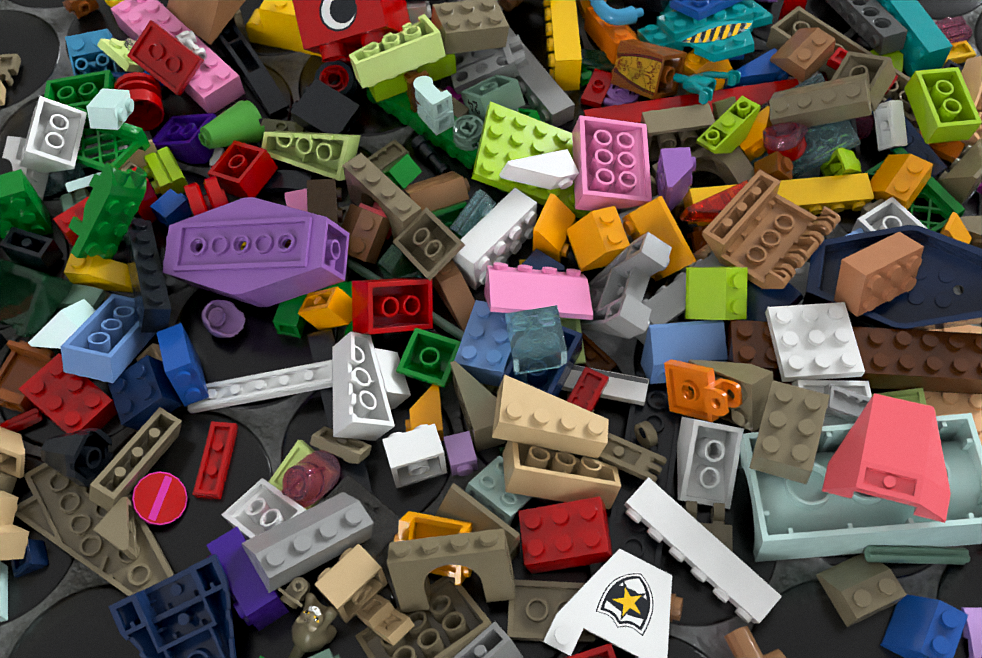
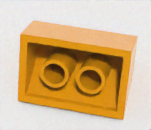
[622,195,696,282]

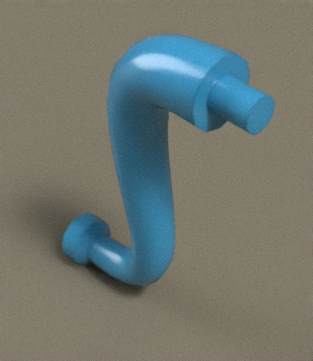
[589,0,644,26]

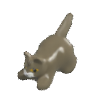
[288,593,337,658]

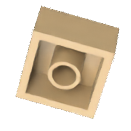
[315,543,388,623]

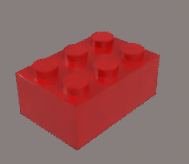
[352,278,433,335]
[19,353,117,434]
[519,496,613,574]

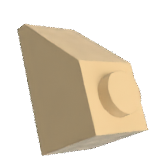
[0,427,25,478]

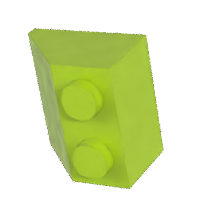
[685,266,748,320]

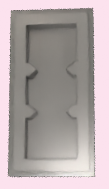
[824,384,871,423]

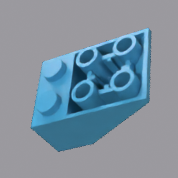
[65,29,120,79]

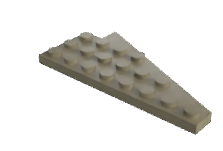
[15,463,174,596]

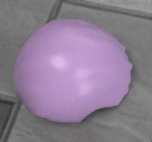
[202,300,245,338]

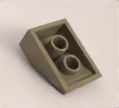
[393,207,465,281]
[450,361,506,452]

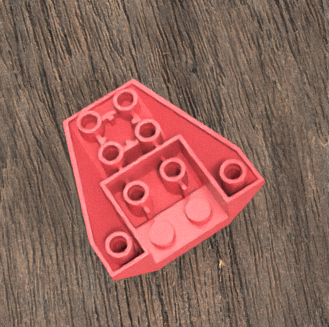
[822,393,951,523]

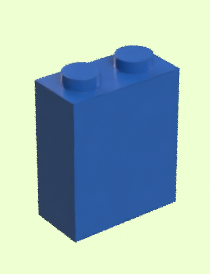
[156,323,209,406]

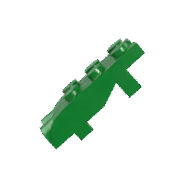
[68,162,148,259]

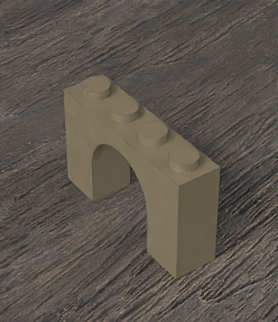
[650,146,754,220]
[342,153,422,241]
[387,528,515,613]

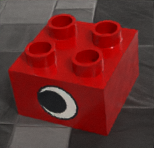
[292,0,410,66]

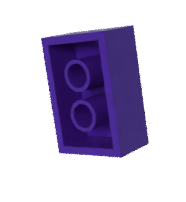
[207,527,289,631]

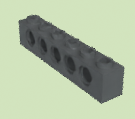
[826,0,908,55]

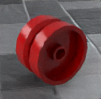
[184,175,229,216]

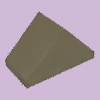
[93,497,137,559]

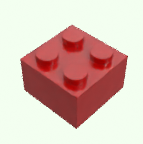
[207,140,278,198]

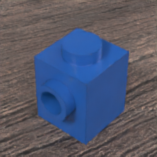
[150,189,192,229]

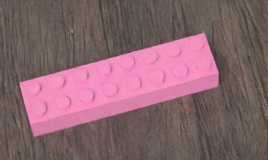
[110,0,245,113]

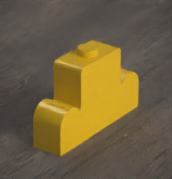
[245,0,321,57]

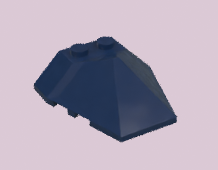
[108,554,236,658]

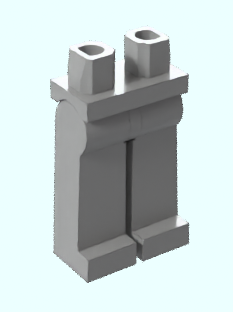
[451,35,529,94]

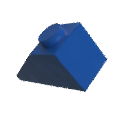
[723,48,790,89]

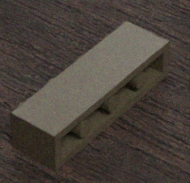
[89,407,182,512]

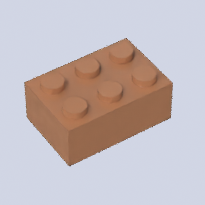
[834,232,924,317]

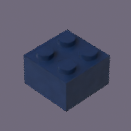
[108,355,182,431]

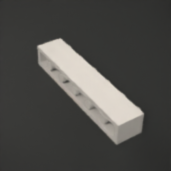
[624,477,782,623]

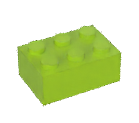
[904,67,982,144]

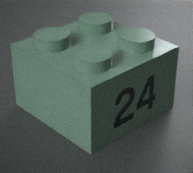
[460,74,525,122]

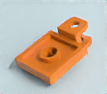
[664,359,742,422]

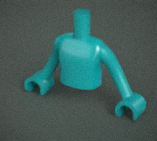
[673,70,741,104]

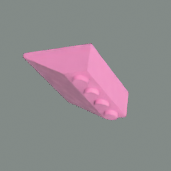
[572,116,652,211]
[484,262,593,320]

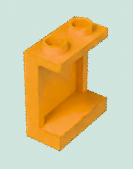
[398,511,473,586]

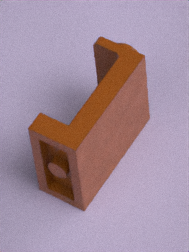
[0,340,55,413]

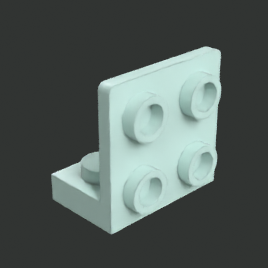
[465,456,532,526]

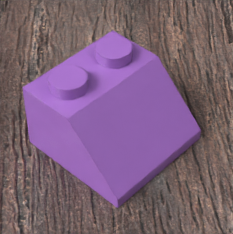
[655,147,696,212]

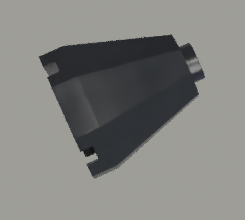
[41,428,113,487]

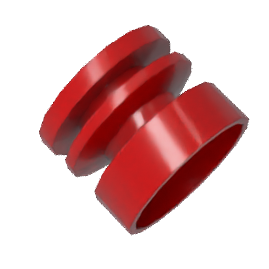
[114,72,164,131]

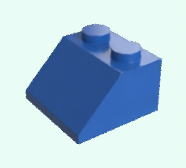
[880,594,968,658]

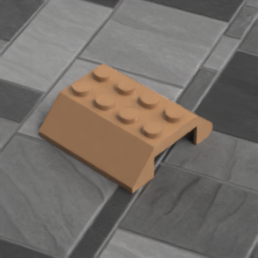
[702,169,841,289]

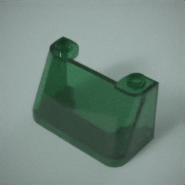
[0,258,73,338]

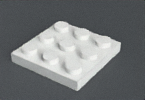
[765,302,865,382]

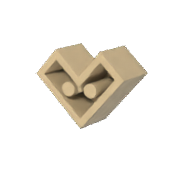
[0,490,29,561]

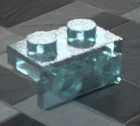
[450,189,496,238]

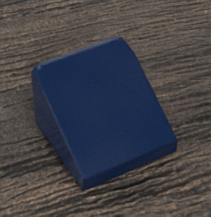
[11,539,49,577]

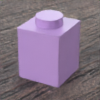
[443,431,478,476]

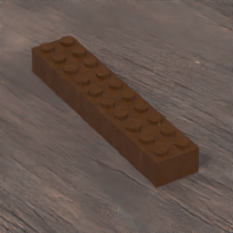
[725,320,982,394]

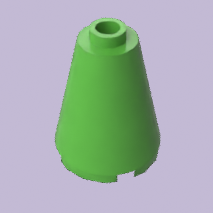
[199,100,265,149]

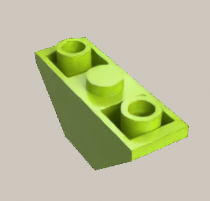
[696,96,761,154]

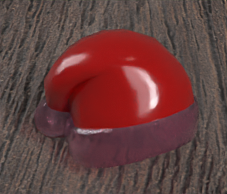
[762,122,808,162]

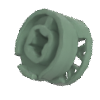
[453,115,484,151]

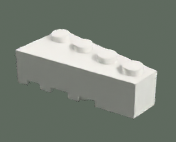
[332,332,395,441]

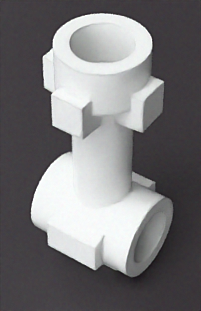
[175,30,207,62]

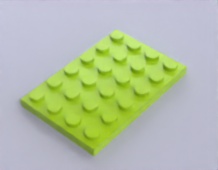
[471,101,591,219]

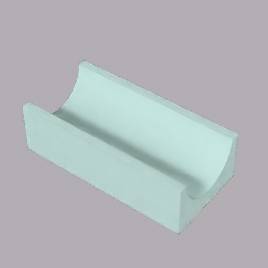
[738,413,982,562]

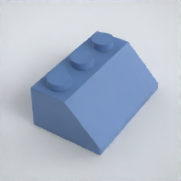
[641,320,728,384]

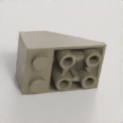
[688,359,773,432]

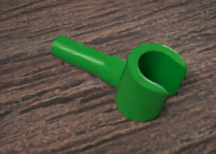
[580,60,592,86]

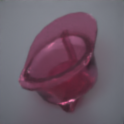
[281,450,340,507]

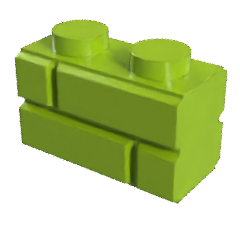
[143,147,188,195]

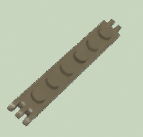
[493,389,667,483]

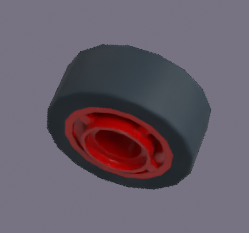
[314,61,357,99]

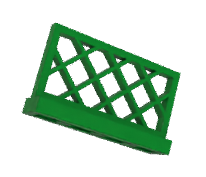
[74,106,151,171]
[864,146,965,233]

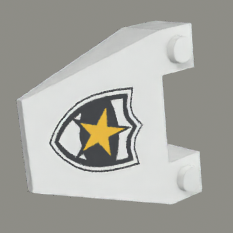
[543,549,672,658]

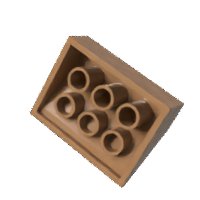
[167,0,245,45]

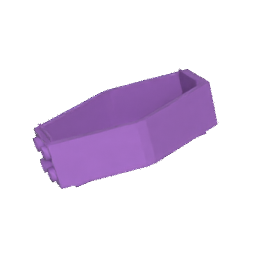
[163,197,350,307]

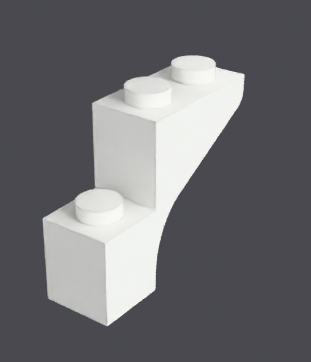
[2,136,49,201]

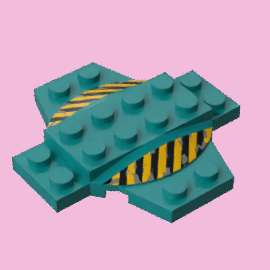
[637,0,773,62]

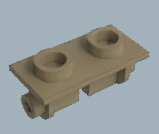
[277,577,311,609]

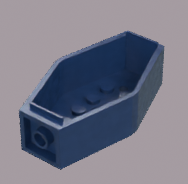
[806,225,982,331]

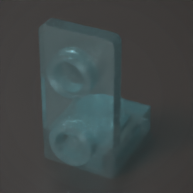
[44,162,86,197]

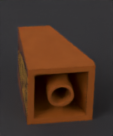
[611,39,687,99]

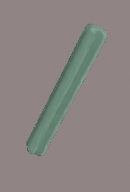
[863,545,971,565]

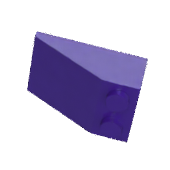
[152,113,217,164]

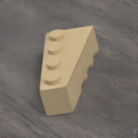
[492,374,609,458]

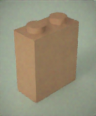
[402,171,470,212]

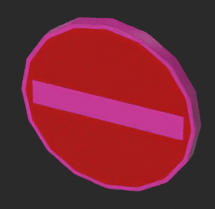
[131,472,188,526]

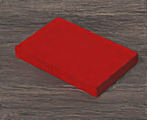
[127,20,204,96]

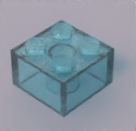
[505,305,567,375]

